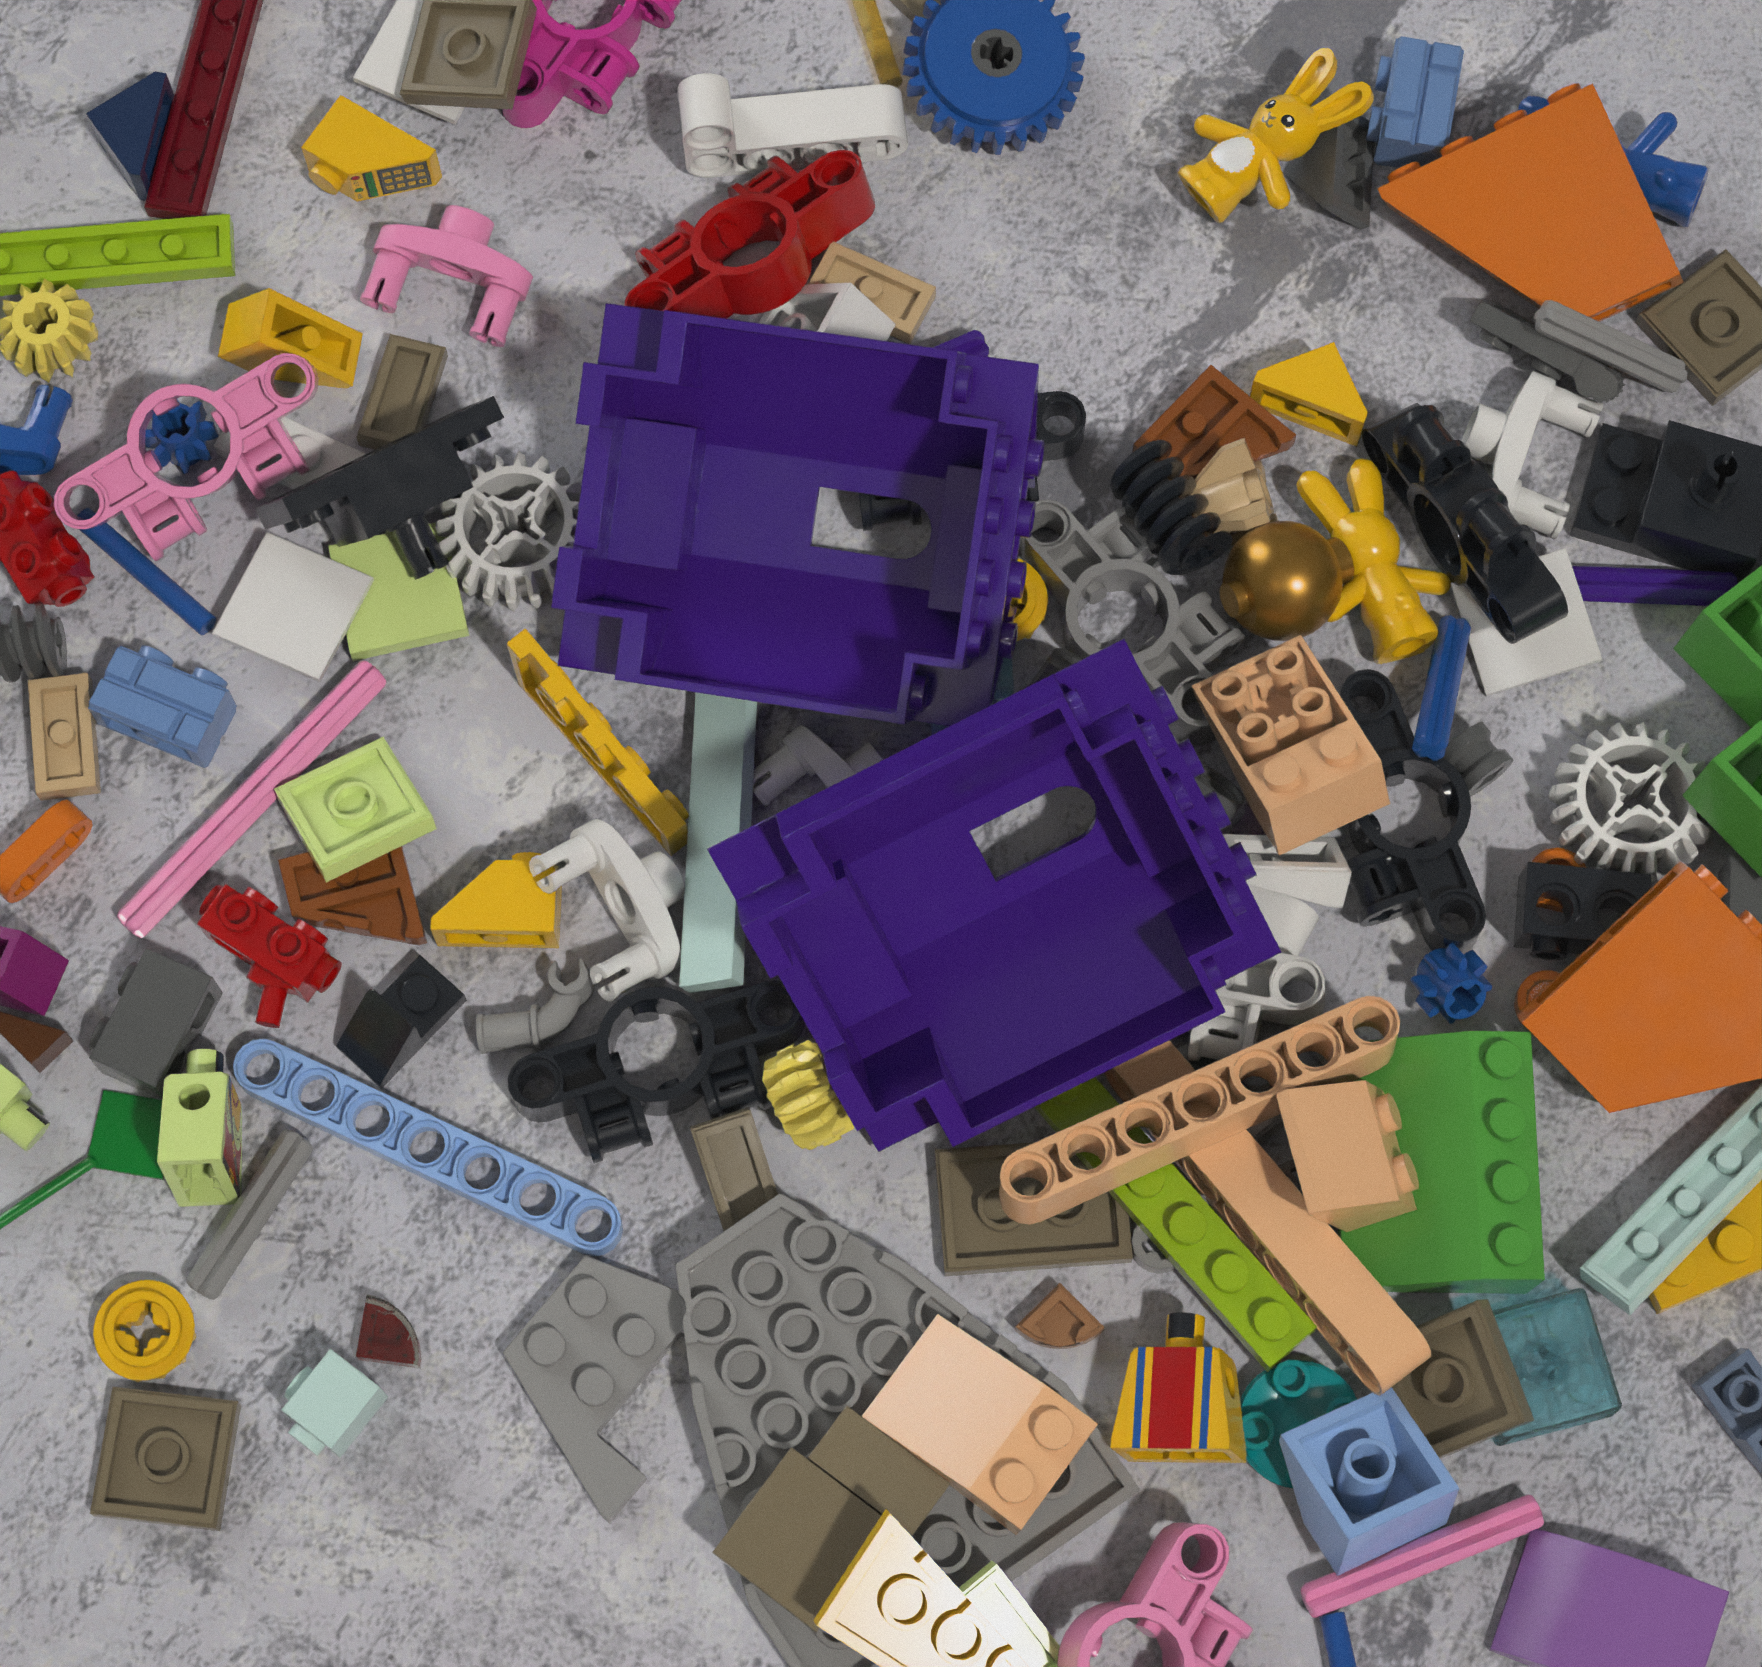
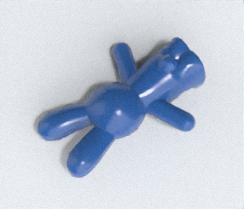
[1518,96,1709,227]

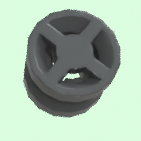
[1443,722,1514,797]

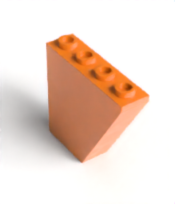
[1377,83,1684,322]
[1516,861,1762,1113]

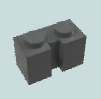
[89,948,223,1099]

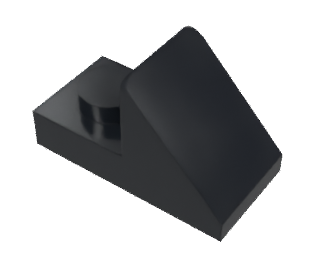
[336,955,467,1089]

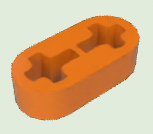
[0,799,93,903]

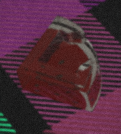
[356,1295,422,1369]

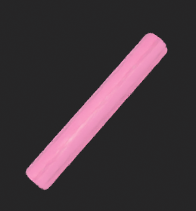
[1301,1495,1544,1618]

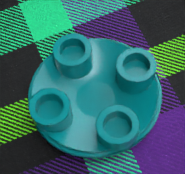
[1240,1360,1357,1489]

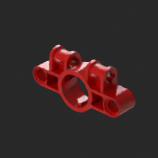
[624,150,875,319]

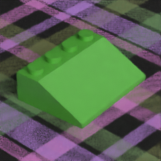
[1338,1031,1545,1294]

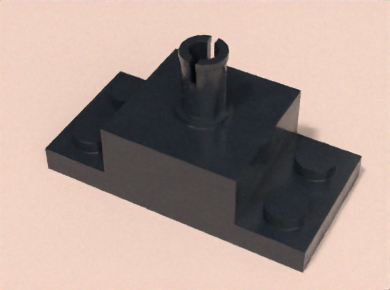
[255,396,504,580]
[1570,420,1762,583]

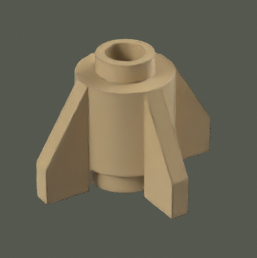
[1191,438,1279,546]

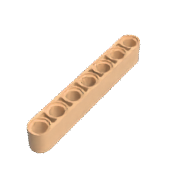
[999,996,1400,1225]
[1104,1040,1431,1396]

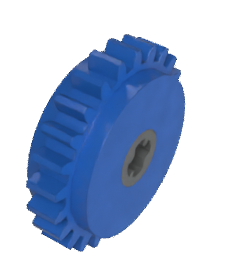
[902,0,1085,155]

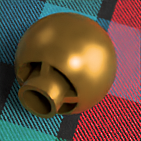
[1219,521,1354,641]

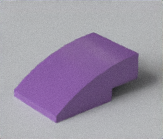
[1489,1529,1729,1667]

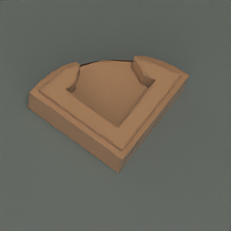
[1015,1283,1105,1349]

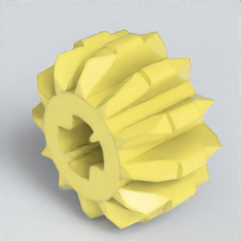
[0,278,98,383]
[762,1040,854,1150]

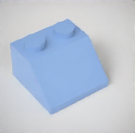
[1279,1387,1459,1576]

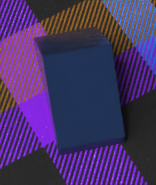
[86,71,175,201]

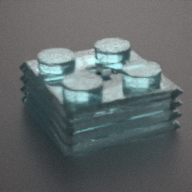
[1493,1288,1622,1446]

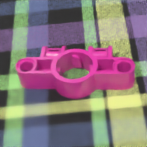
[501,0,682,128]

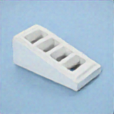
[1223,834,1352,908]

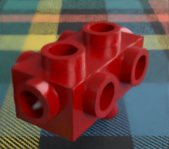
[0,471,95,607]
[197,884,342,1028]

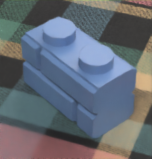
[1366,36,1464,168]
[88,645,237,768]

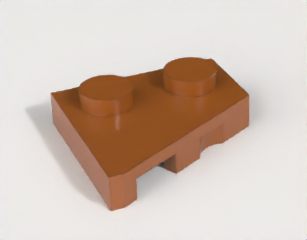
[1132,365,1296,479]
[278,846,427,945]

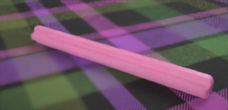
[117,660,386,938]

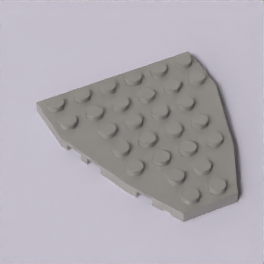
[675,1193,1140,1667]

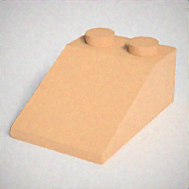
[862,1314,1098,1535]

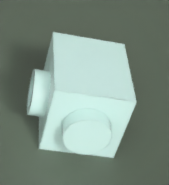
[282,1349,388,1457]

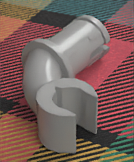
[476,958,594,1054]

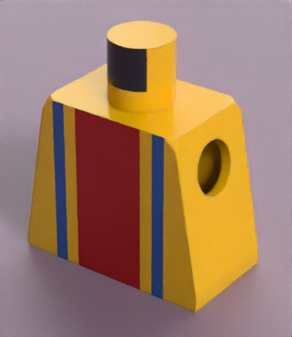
[1110,1312,1246,1463]

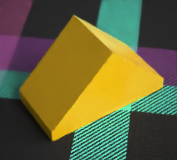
[1250,342,1368,447]

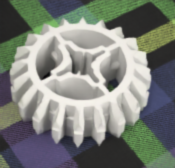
[435,451,582,612]
[1549,722,1711,883]

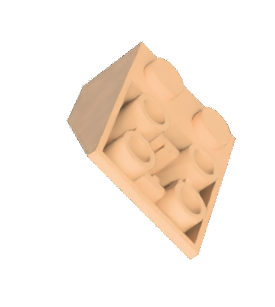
[1192,635,1390,856]

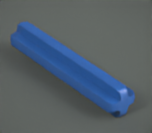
[1412,615,1471,761]

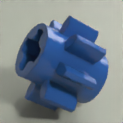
[145,399,219,474]
[1410,943,1492,1024]

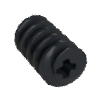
[1110,440,1233,575]

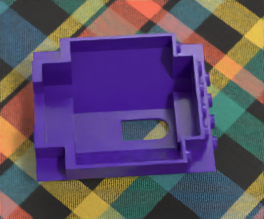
[551,303,1045,726]
[707,639,1282,1152]

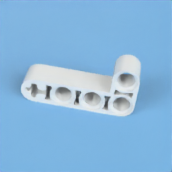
[677,73,908,178]

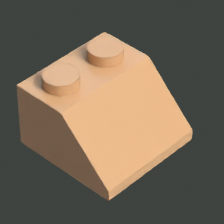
[1275,1080,1419,1232]

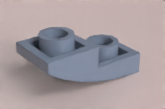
[1691,1348,1762,1474]

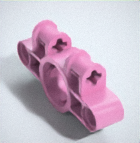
[54,353,319,561]
[1057,1522,1253,1667]

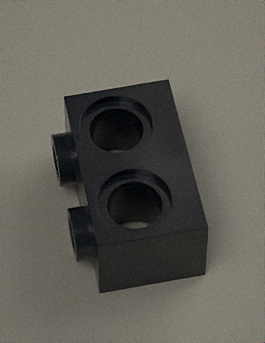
[1513,862,1651,960]

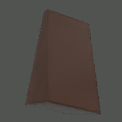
[0,1012,73,1073]

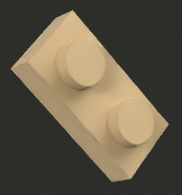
[808,241,936,344]
[28,673,101,801]

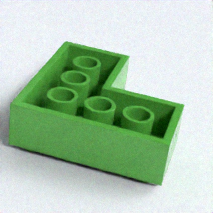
[1673,565,1762,878]

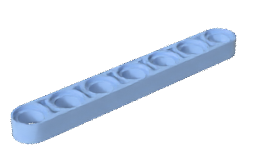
[233,1039,623,1257]

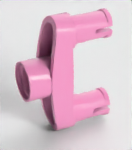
[360,205,533,347]

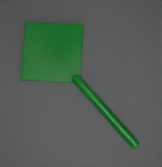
[0,1090,164,1229]

